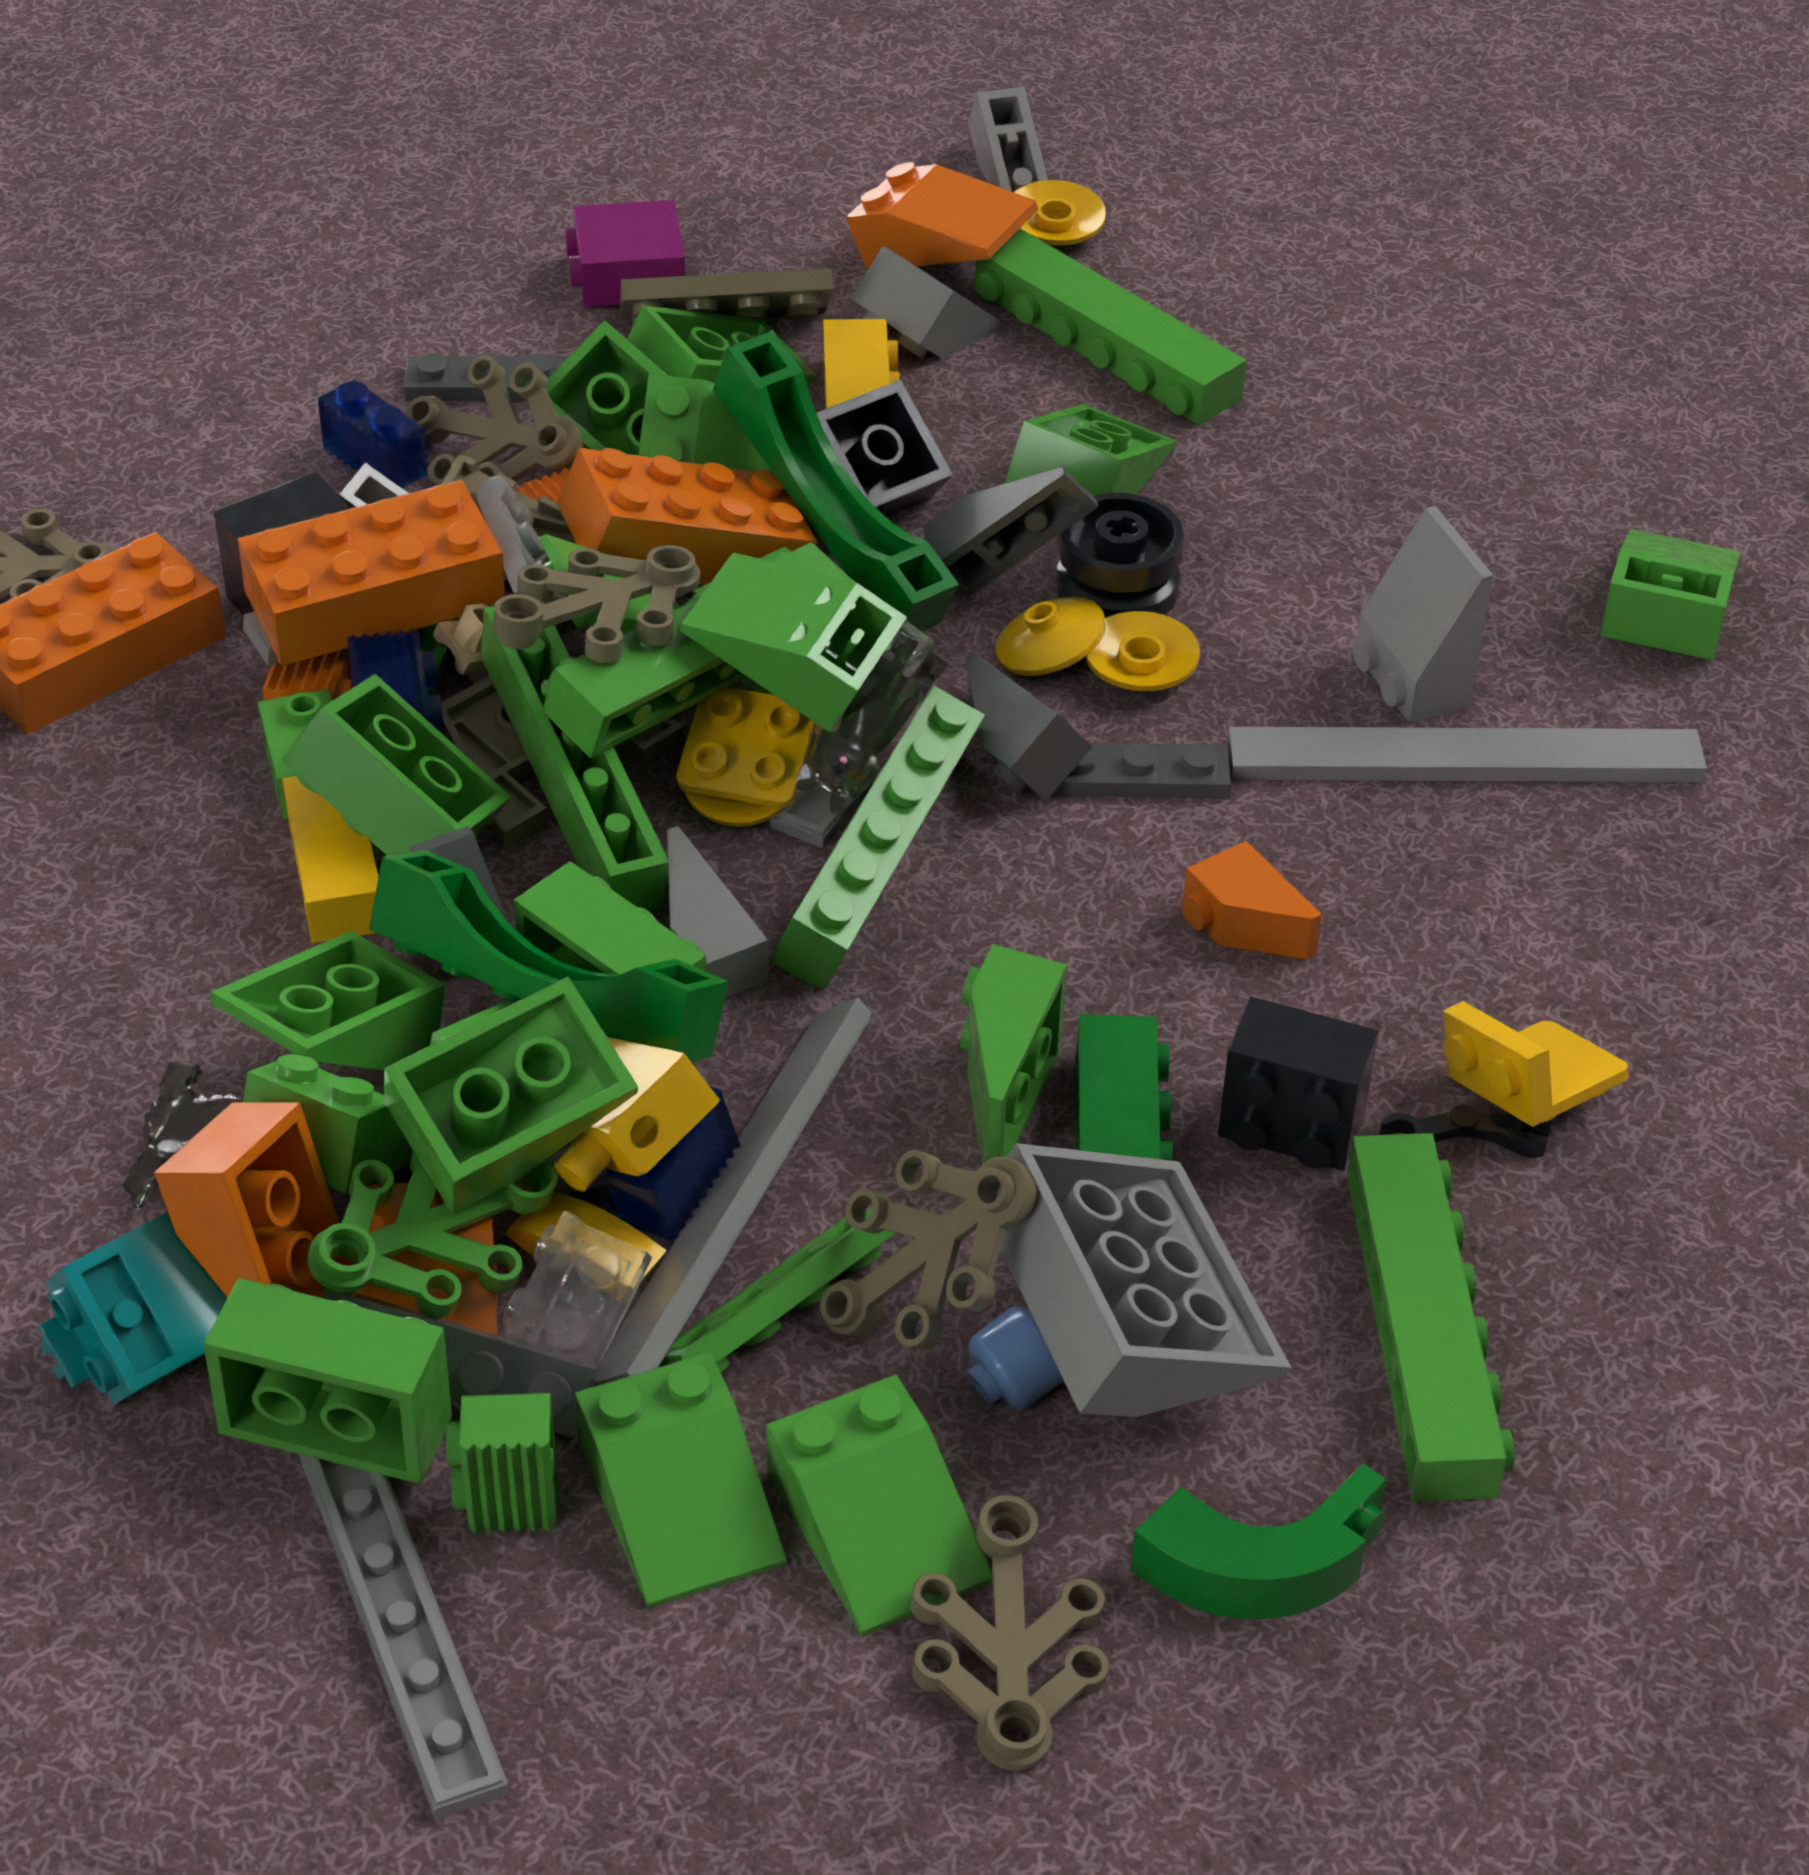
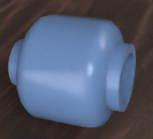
[966,1306,1064,1410]

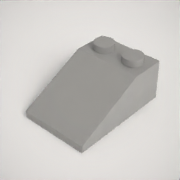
[1352,506,1493,723]

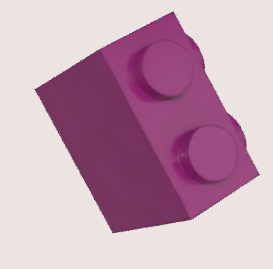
[565,200,685,307]

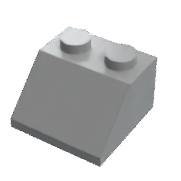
[850,245,1005,359]

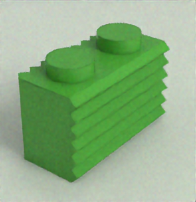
[446,1393,558,1534]

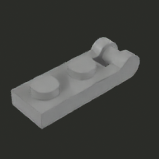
[476,477,555,604]

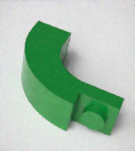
[1130,1463,1386,1619]

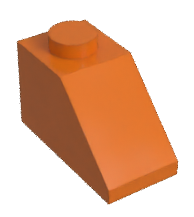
[1181,841,1322,959]

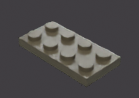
[620,268,833,325]

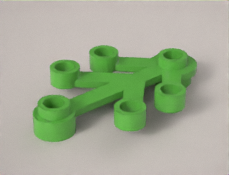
[307,1151,558,1318]

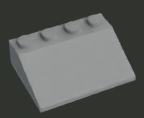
[996,1143,1292,1417]

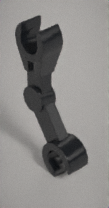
[1379,1104,1552,1158]

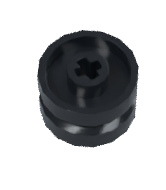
[1056,493,1184,618]

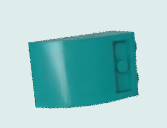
[37,1212,227,1405]

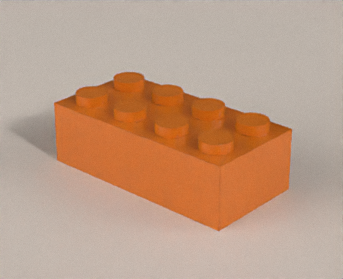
[557,448,817,585]
[238,480,505,666]
[0,532,226,735]

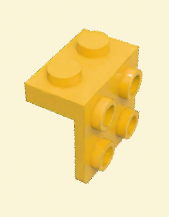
[676,687,825,808]
[1443,1001,1629,1127]

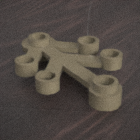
[406,355,583,485]
[0,508,116,600]
[493,545,700,663]
[820,1150,1037,1350]
[910,1495,1109,1771]

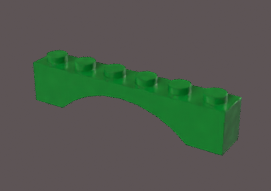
[713,330,959,643]
[369,849,729,1062]

